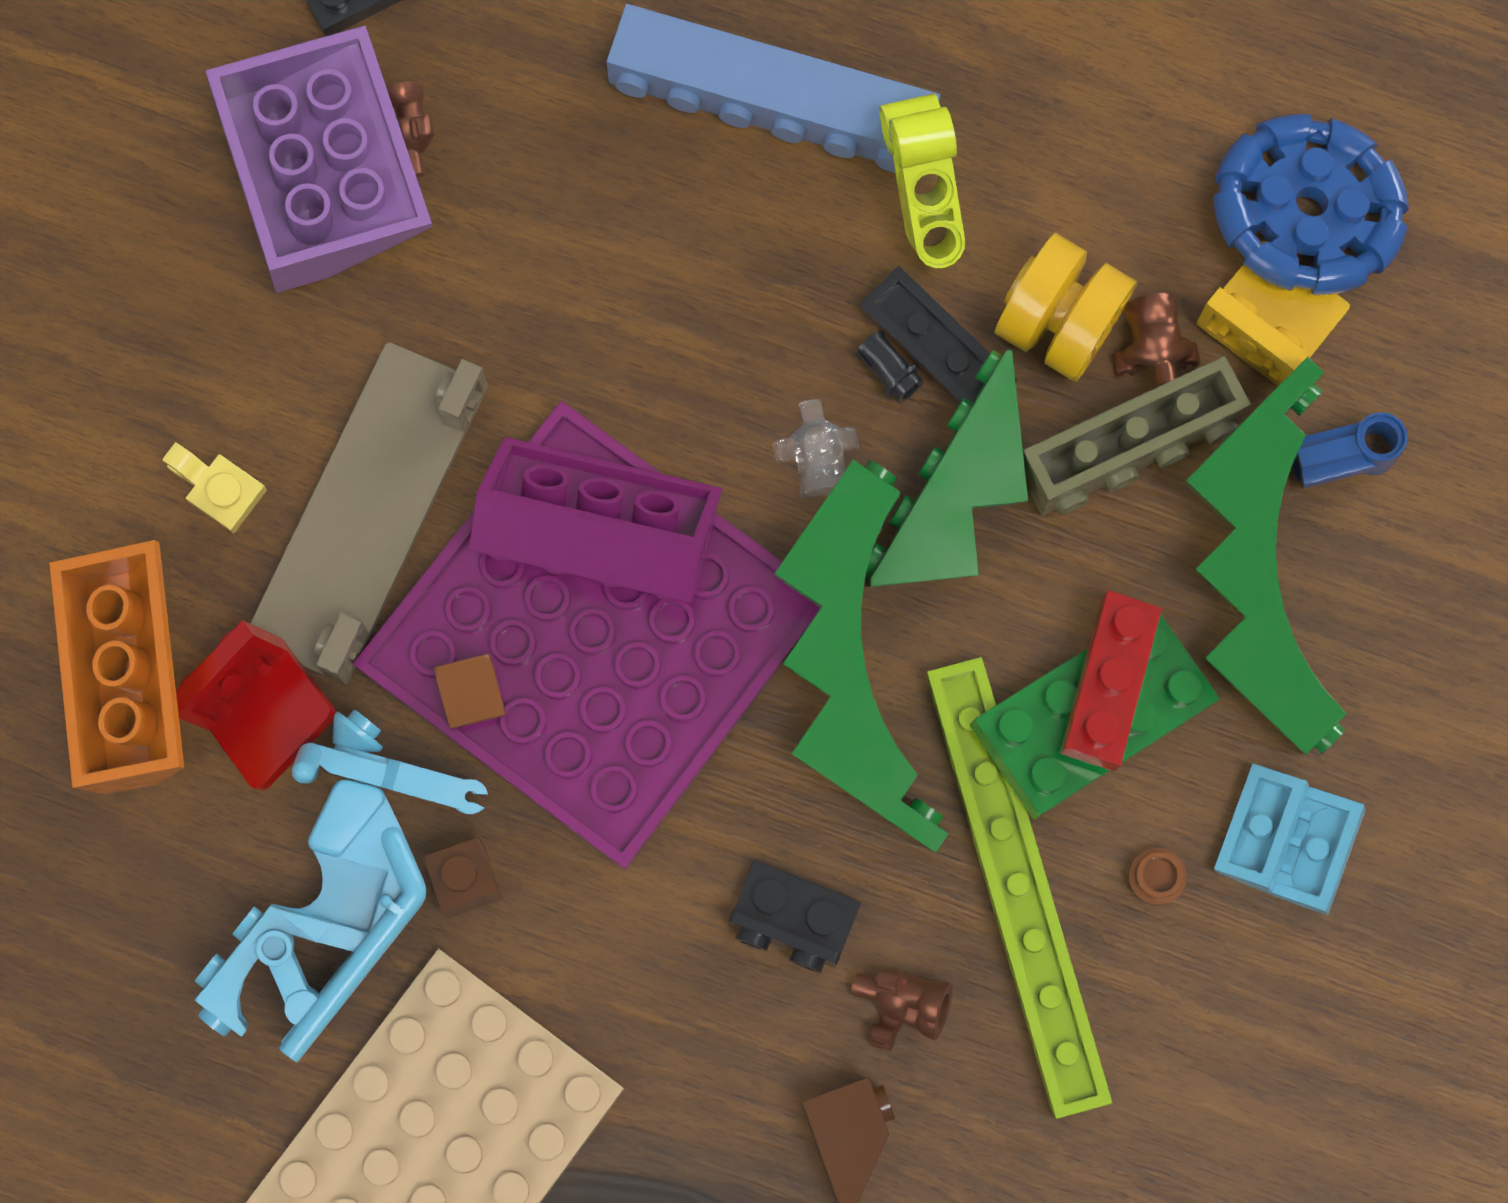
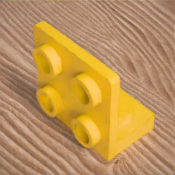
[1196,241,1350,386]

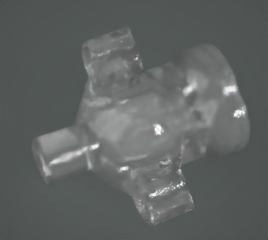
[772,399,860,497]

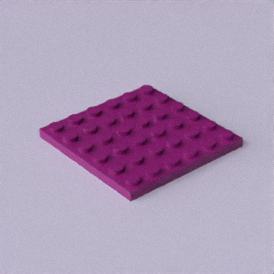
[353,401,821,871]

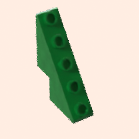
[866,349,1028,587]

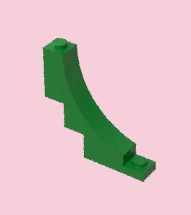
[1186,357,1347,755]
[775,459,949,853]

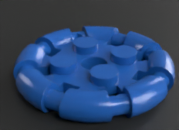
[1213,114,1409,295]

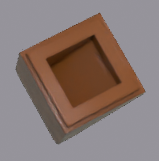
[434,654,506,730]

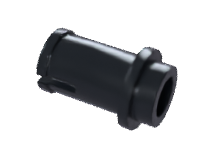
[855,331,924,403]

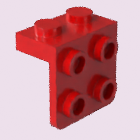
[176,620,336,791]

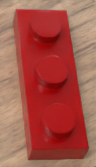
[1060,590,1162,771]

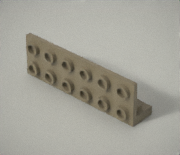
[250,342,488,686]

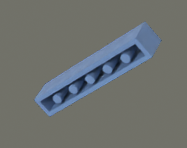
[606,3,941,173]

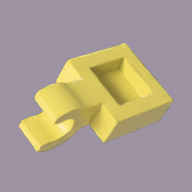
[162,442,267,534]

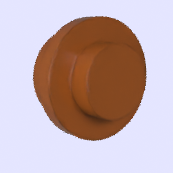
[1128,847,1187,906]

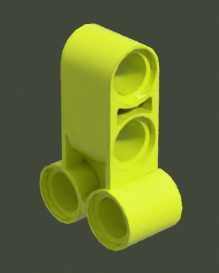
[879,93,965,268]

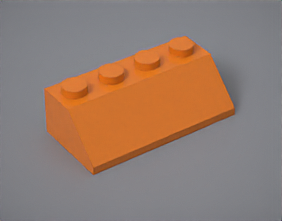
[49,540,184,795]

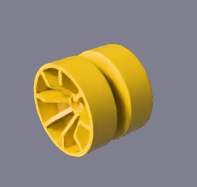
[994,233,1138,383]

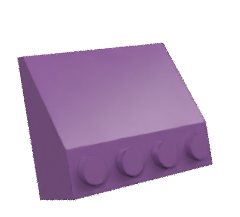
[205,26,432,293]

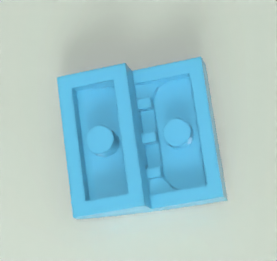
[1214,763,1366,916]

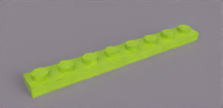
[926,657,1112,1119]

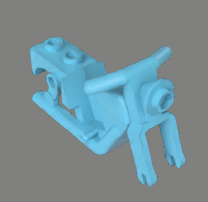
[194,709,488,1062]

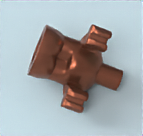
[386,81,435,178]
[1113,293,1200,388]
[851,968,953,1051]

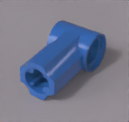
[1292,412,1408,489]

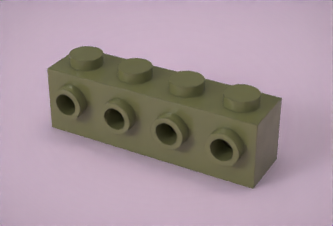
[1023,356,1251,516]

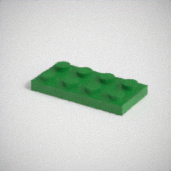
[970,614,1220,820]

